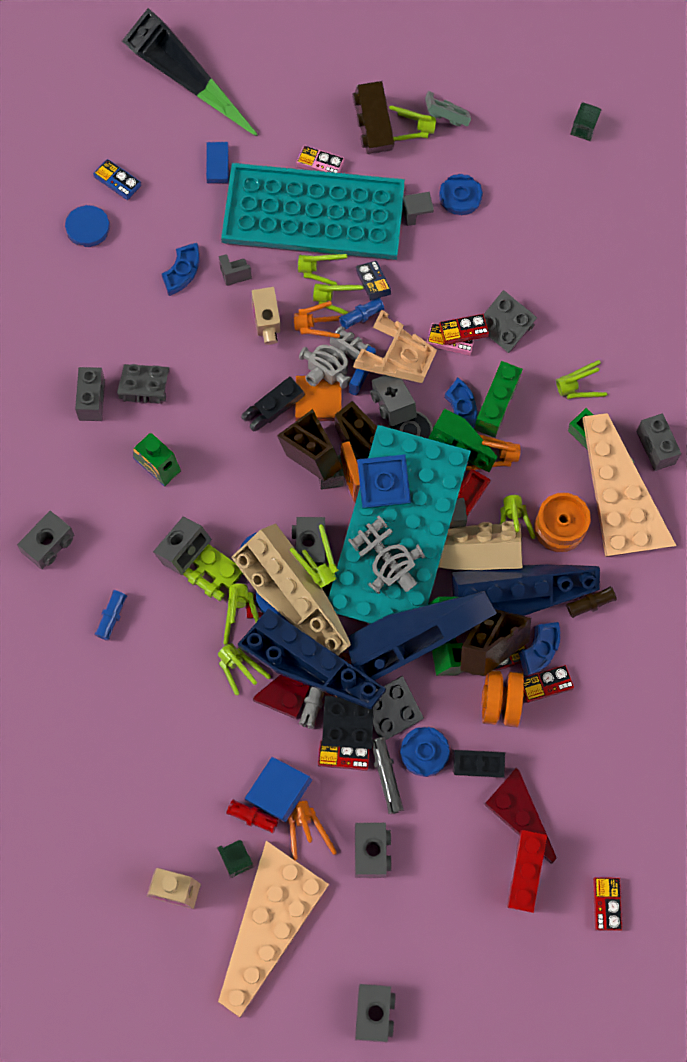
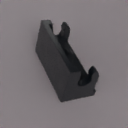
[452,750,505,778]

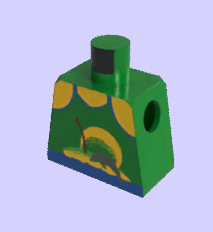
[133,433,181,487]

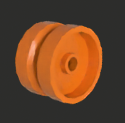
[534,493,591,552]
[481,670,524,727]

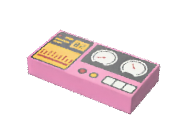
[296,145,344,173]
[427,323,474,356]

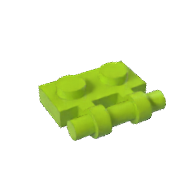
[183,544,243,601]

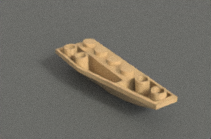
[438,521,522,570]
[231,523,351,656]

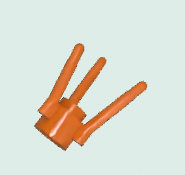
[294,301,340,338]
[465,434,521,471]
[288,801,337,861]

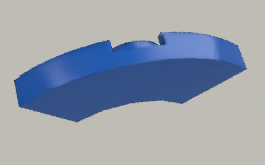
[162,243,200,296]
[444,378,477,429]
[519,622,560,676]

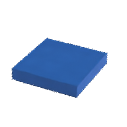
[357,454,411,509]
[244,757,313,822]

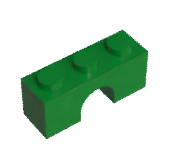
[474,361,523,438]
[428,597,464,676]

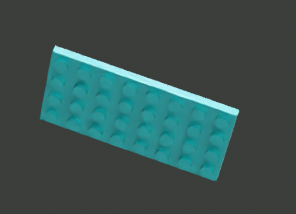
[221,163,405,260]
[328,425,470,624]

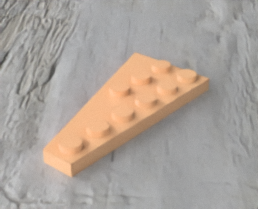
[583,413,676,557]
[218,841,329,1017]

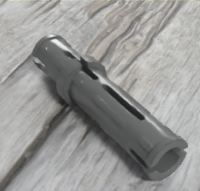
[372,737,404,814]

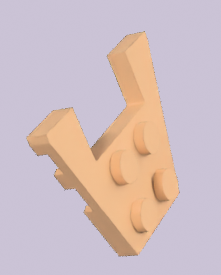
[353,310,437,383]

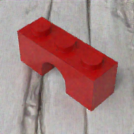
[507,830,547,913]

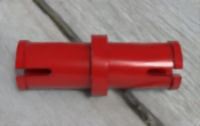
[226,799,279,834]

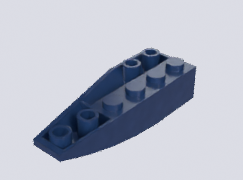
[452,564,600,616]
[347,591,497,681]
[238,609,386,709]

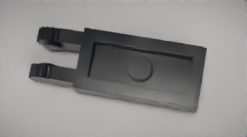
[241,376,305,432]

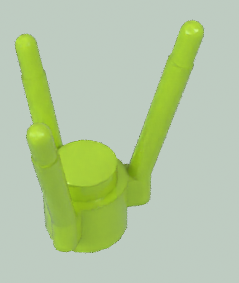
[389,105,436,141]
[298,254,348,285]
[313,284,364,315]
[556,360,607,399]
[500,495,536,539]
[290,524,338,588]
[223,584,259,645]
[218,643,271,696]

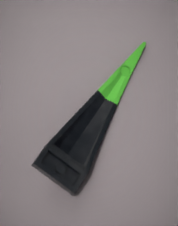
[122,8,258,136]

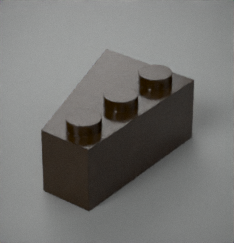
[352,81,395,154]
[334,401,377,461]
[277,409,343,482]
[460,609,532,676]

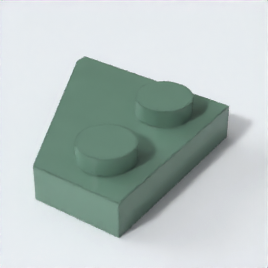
[425,91,471,126]

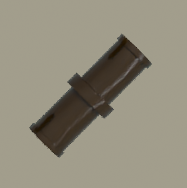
[566,586,617,618]

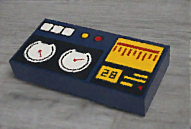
[356,260,391,300]

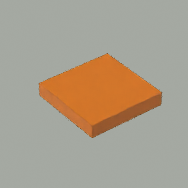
[295,376,341,421]
[340,442,360,503]

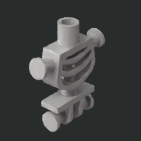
[299,326,371,389]
[348,515,425,594]

